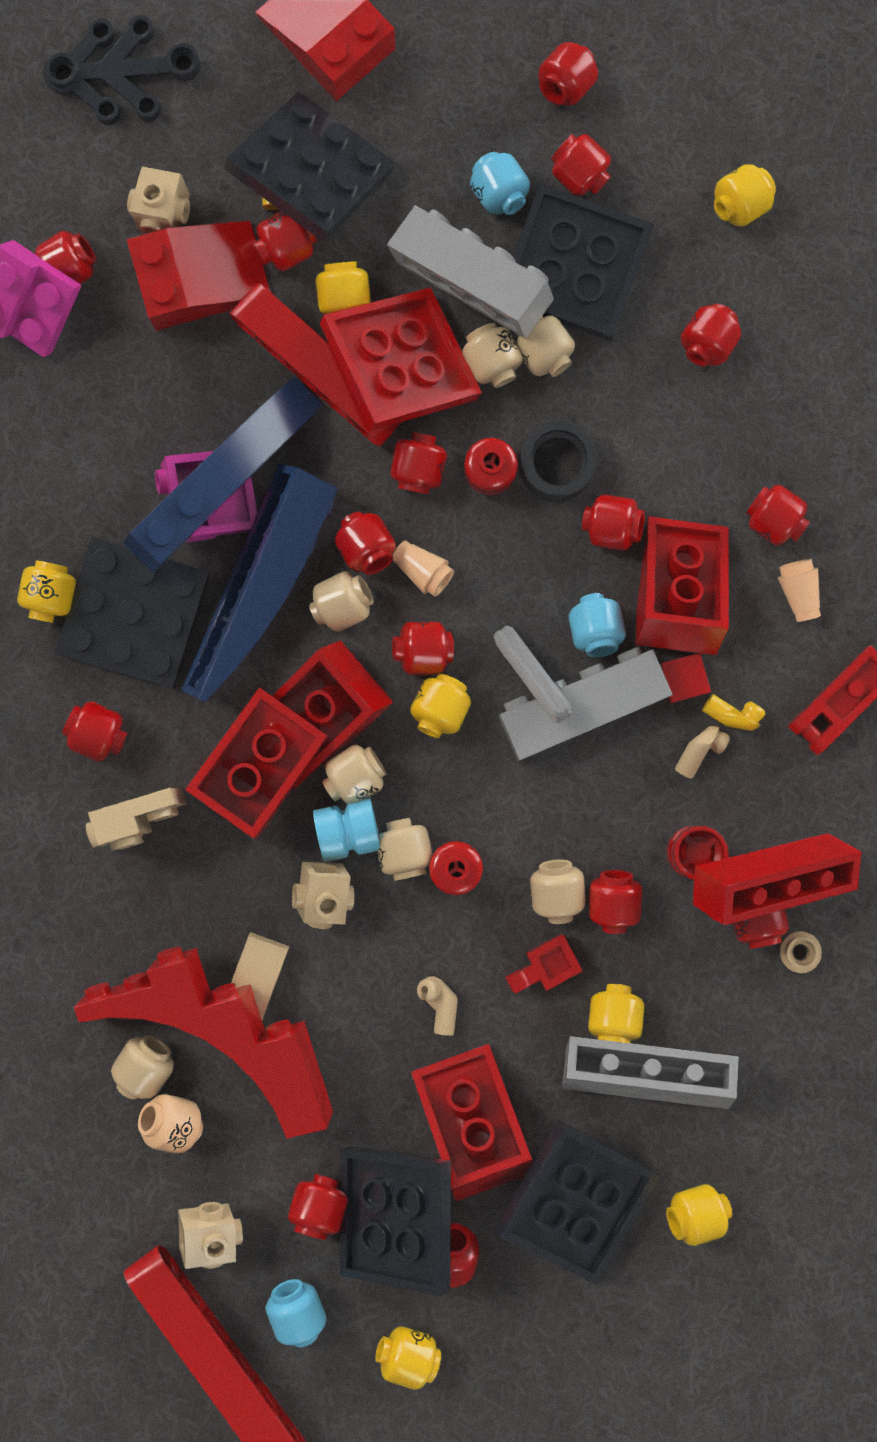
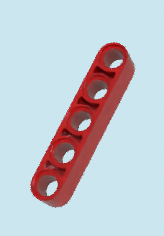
[229,283,402,447]

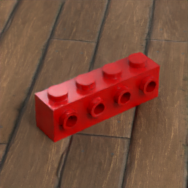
[692,833,862,926]

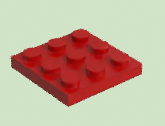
[320,287,482,431]

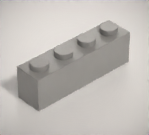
[387,205,554,339]
[498,647,673,761]
[562,1036,739,1109]

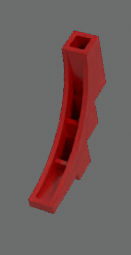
[74,946,334,1139]

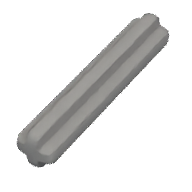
[494,626,572,723]

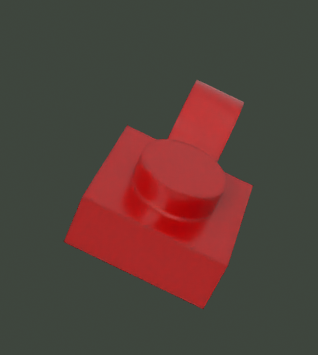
[505,934,583,993]

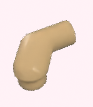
[675,726,730,778]

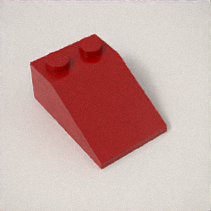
[255,0,395,101]
[126,220,270,331]
[635,516,729,655]
[272,640,393,789]
[185,687,328,840]
[411,1044,533,1202]

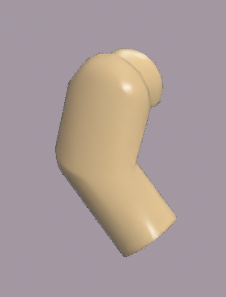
[417,976,458,1035]

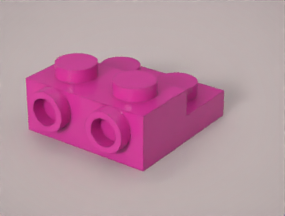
[0,240,82,357]
[155,451,258,543]

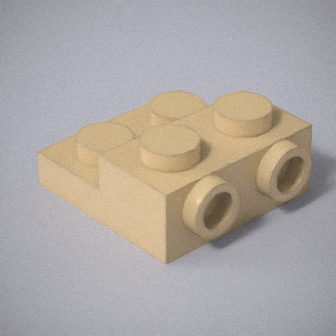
[86,788,187,851]

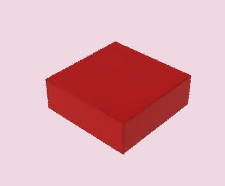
[660,653,711,704]

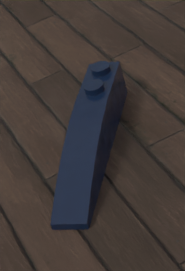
[123,376,323,573]
[182,463,338,702]

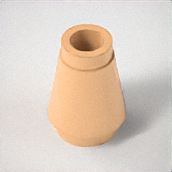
[392,540,454,597]
[778,559,821,622]

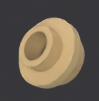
[779,931,822,973]

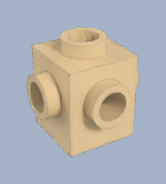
[127,167,190,234]
[292,862,354,929]
[178,1202,243,1269]

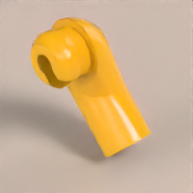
[702,694,765,731]

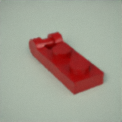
[787,645,877,756]

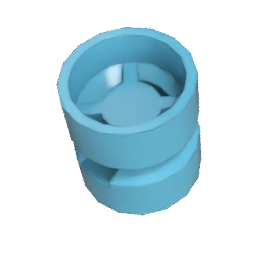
[313,798,380,862]

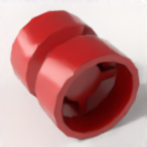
[666,826,729,879]

